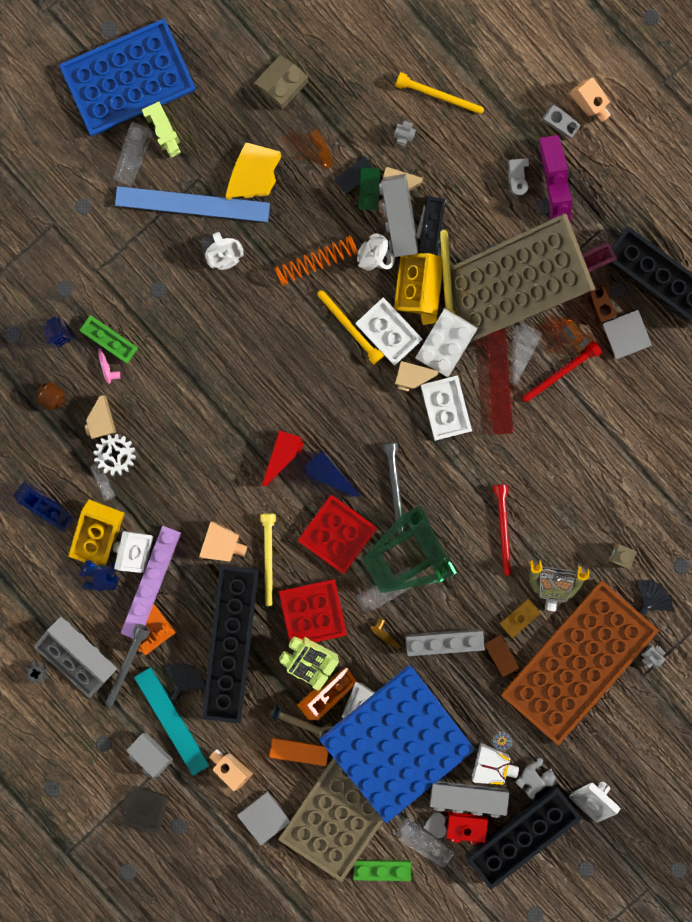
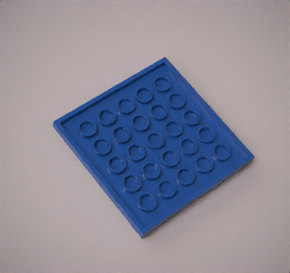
[319,665,475,824]

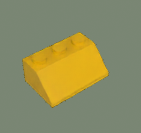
[394,253,443,315]

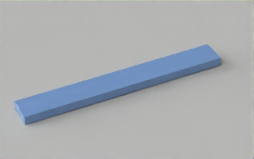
[115,186,270,223]

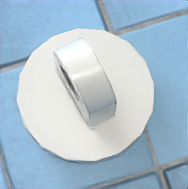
[205,232,244,270]
[357,233,395,271]

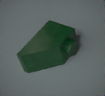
[357,167,380,211]

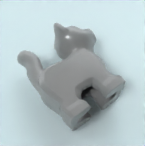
[515,758,556,800]

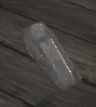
[114,122,153,187]
[511,323,543,385]
[357,567,419,613]
[396,818,455,868]

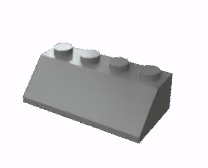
[34,617,117,699]

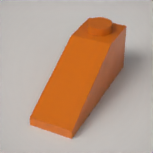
[298,667,357,720]

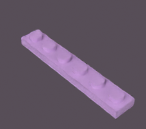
[121,526,181,639]

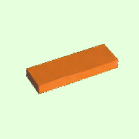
[269,738,328,766]

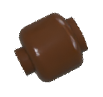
[36,382,66,411]

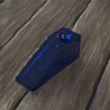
[43,317,74,348]
[304,451,359,497]
[13,480,75,532]

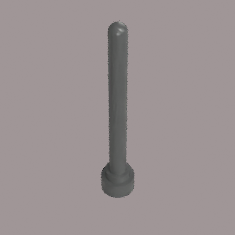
[382,442,405,534]
[106,624,150,707]

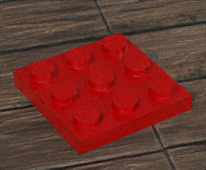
[298,494,377,574]
[279,579,347,642]

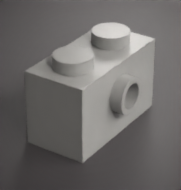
[126,733,173,778]

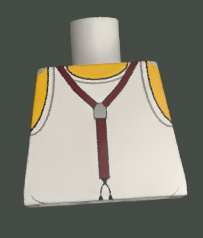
[471,743,519,785]

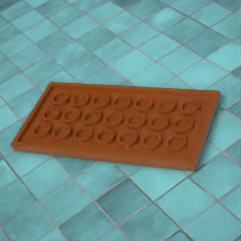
[500,580,659,746]

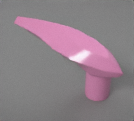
[98,348,121,384]

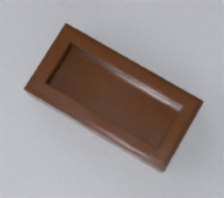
[484,634,519,677]

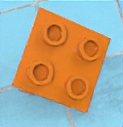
[122,604,176,655]

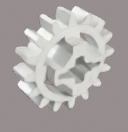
[94,434,136,477]

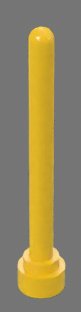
[395,72,484,114]
[317,290,385,365]

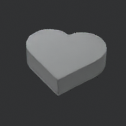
[423,812,447,838]

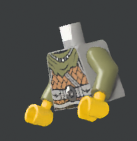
[529,560,589,611]

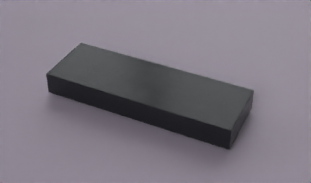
[418,196,446,256]

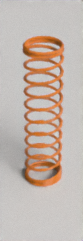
[275,235,358,286]

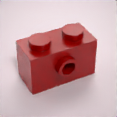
[446,811,488,845]

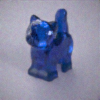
[79,560,118,591]

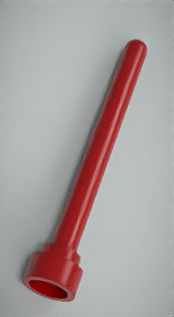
[522,340,602,402]
[493,484,511,576]

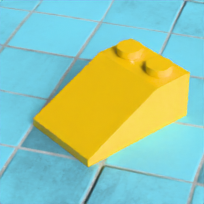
[68,500,125,570]

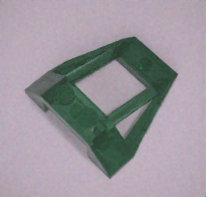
[362,505,458,593]

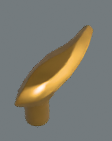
[371,618,401,649]

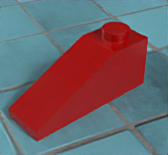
[262,430,304,487]

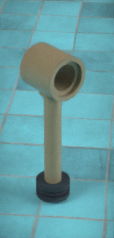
[270,705,335,737]

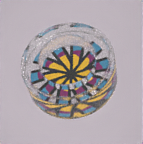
[493,731,512,751]

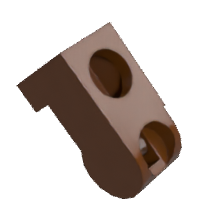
[587,285,617,325]

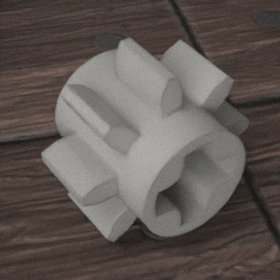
[393,121,416,146]
[641,645,665,669]

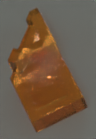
[311,129,333,169]

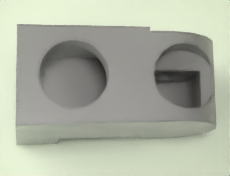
[541,104,580,139]
[507,159,529,197]

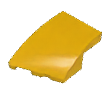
[225,143,281,200]

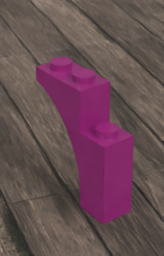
[539,135,572,224]

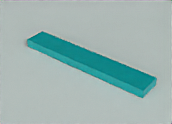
[134,667,210,775]

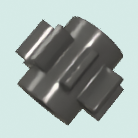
[25,661,49,685]

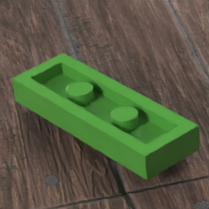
[79,315,139,364]
[353,859,411,881]

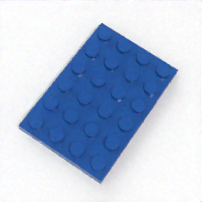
[59,18,196,137]

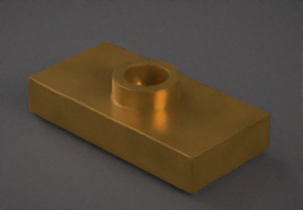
[499,599,541,638]

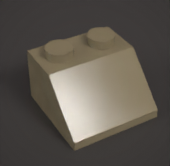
[254,55,308,110]

